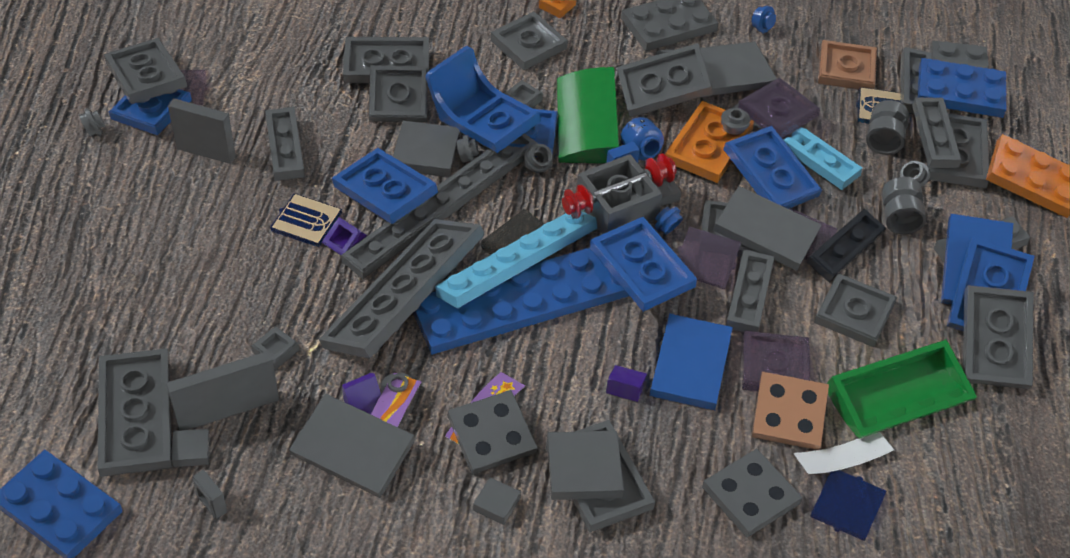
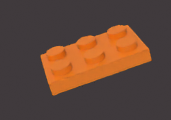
[665,101,754,183]
[986,134,1070,218]

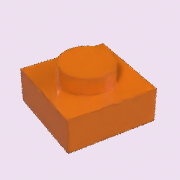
[539,0,576,18]

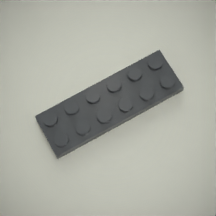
[319,219,485,359]

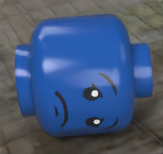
[621,117,664,161]

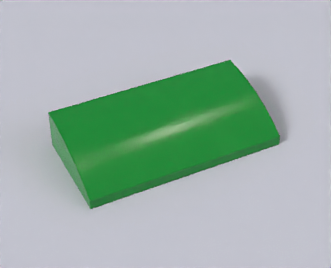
[557,67,619,164]
[827,339,977,439]

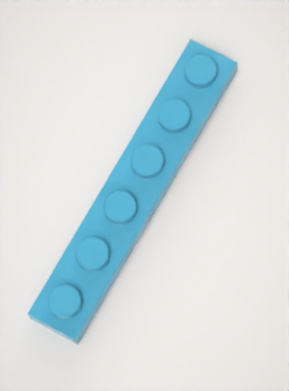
[435,211,597,308]

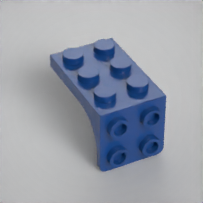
[426,46,541,153]

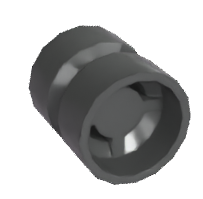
[866,100,910,155]
[882,177,926,234]

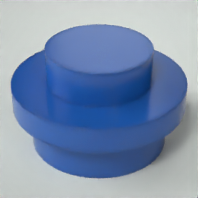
[752,6,776,33]
[654,207,683,235]

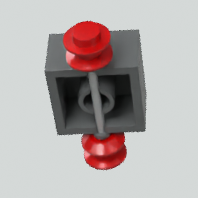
[562,153,677,234]

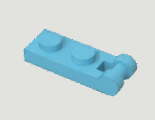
[783,127,862,190]

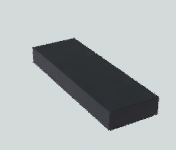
[806,208,887,283]

